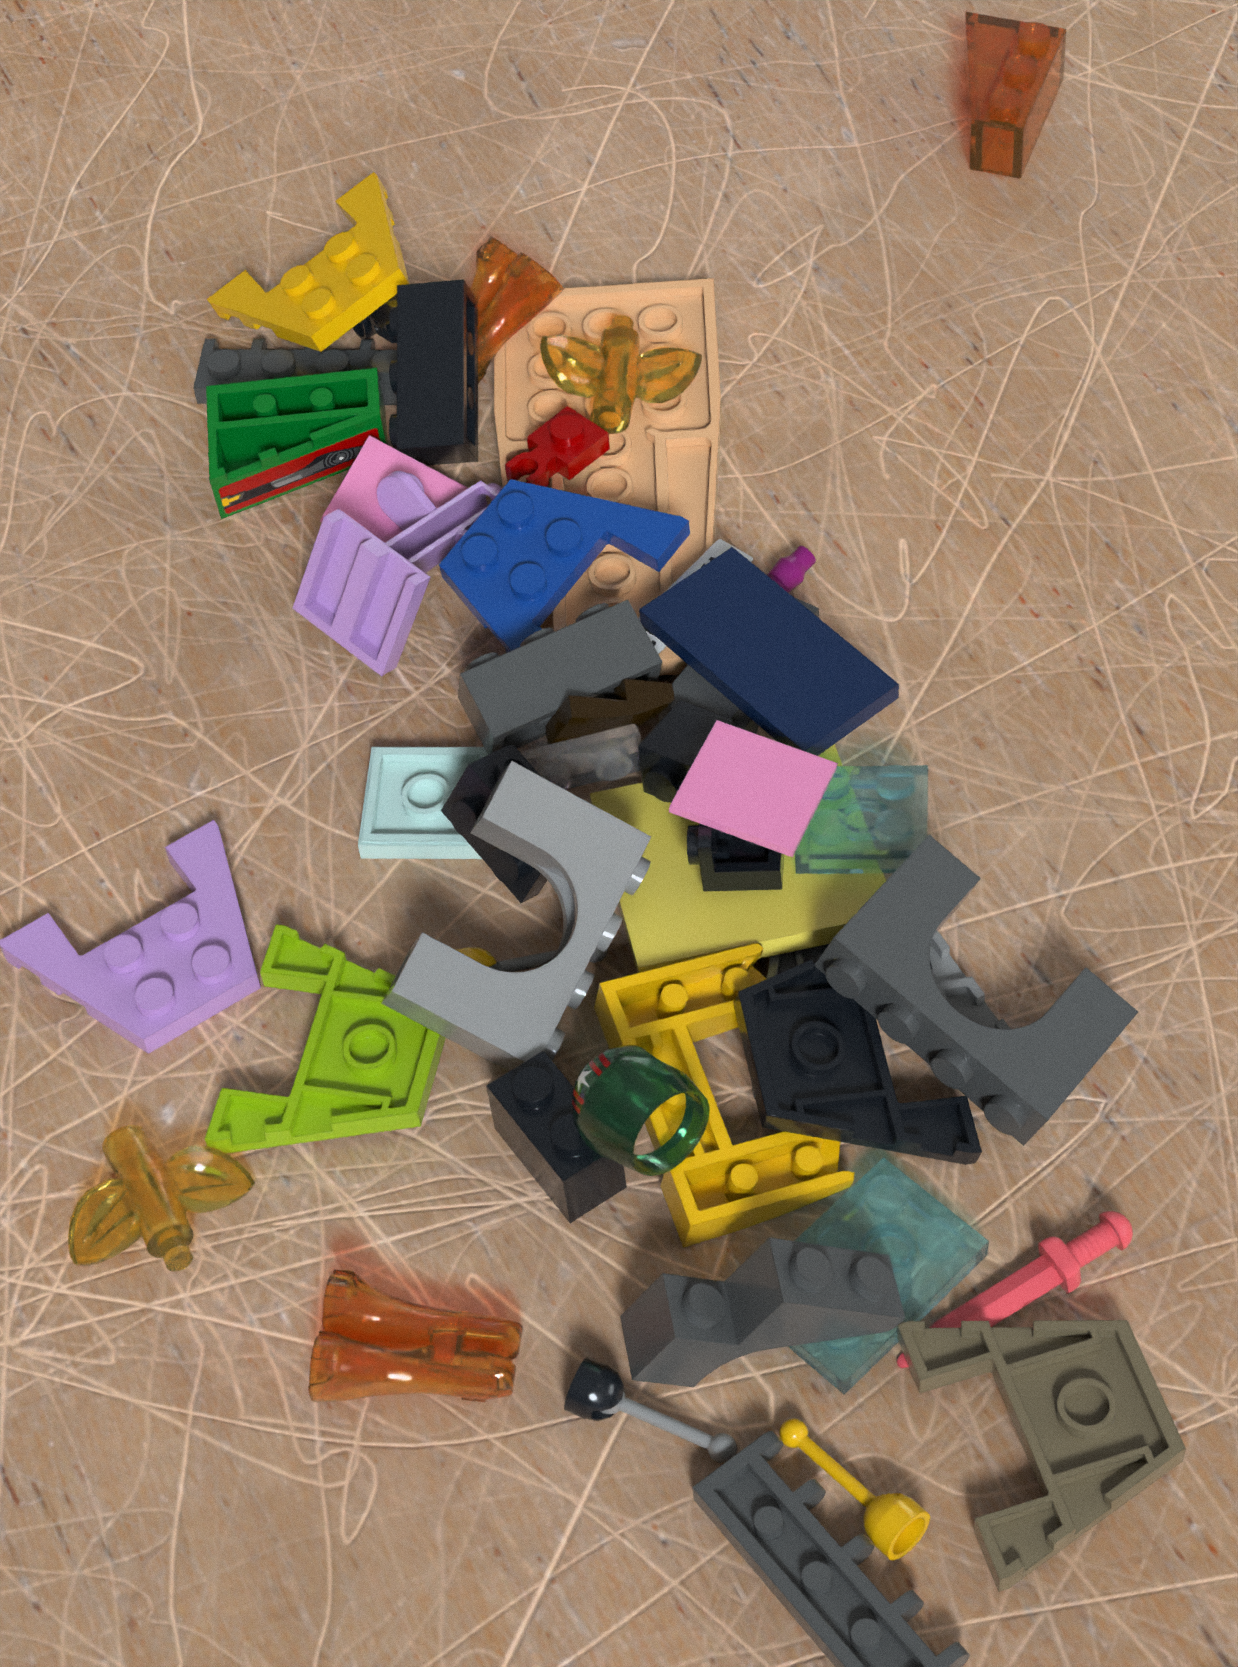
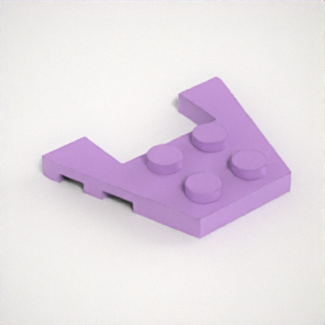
[0,820,261,1054]

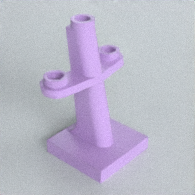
[292,471,503,676]

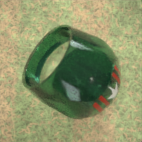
[571,1045,710,1176]

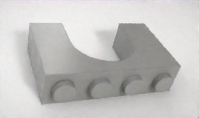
[381,761,651,1071]

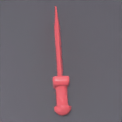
[897,1211,1133,1368]

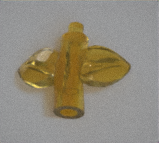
[540,315,702,434]
[68,1125,255,1271]

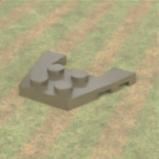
[897,1320,1186,1592]

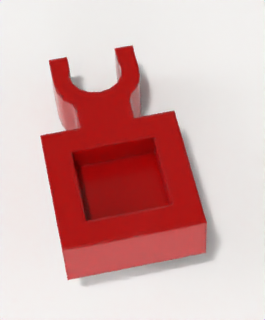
[505,406,610,487]

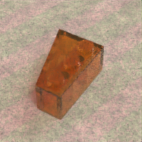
[964,12,1067,179]

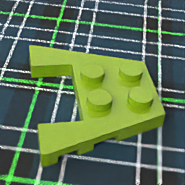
[205,924,446,1155]

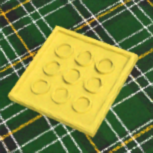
[590,744,886,973]

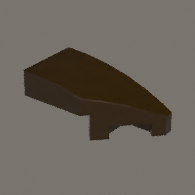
[545,679,675,749]

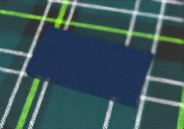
[639,547,899,756]

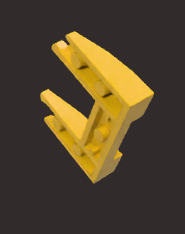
[594,943,855,1248]

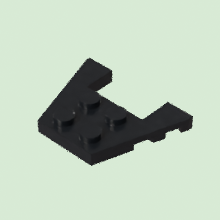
[733,959,982,1165]

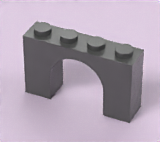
[814,835,1138,1146]

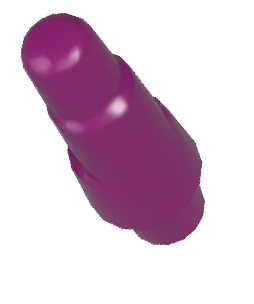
[767,545,816,593]

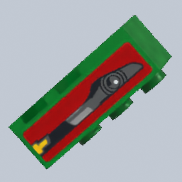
[206,368,388,519]

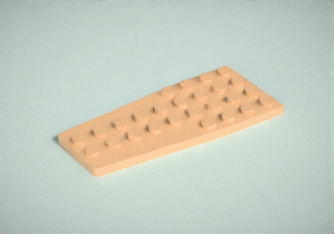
[494,278,722,676]

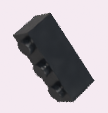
[389,279,478,466]

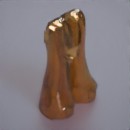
[469,237,564,384]
[308,1269,523,1402]

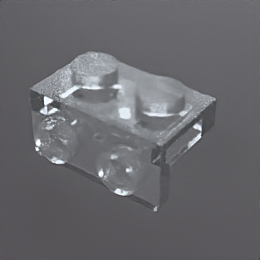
[518,724,641,790]

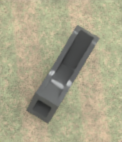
[620,1237,905,1387]

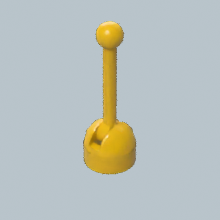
[779,1418,930,1561]

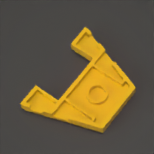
[207,172,409,352]

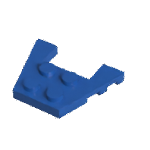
[439,479,690,653]

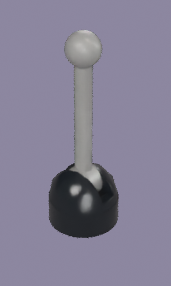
[564,1356,737,1463]

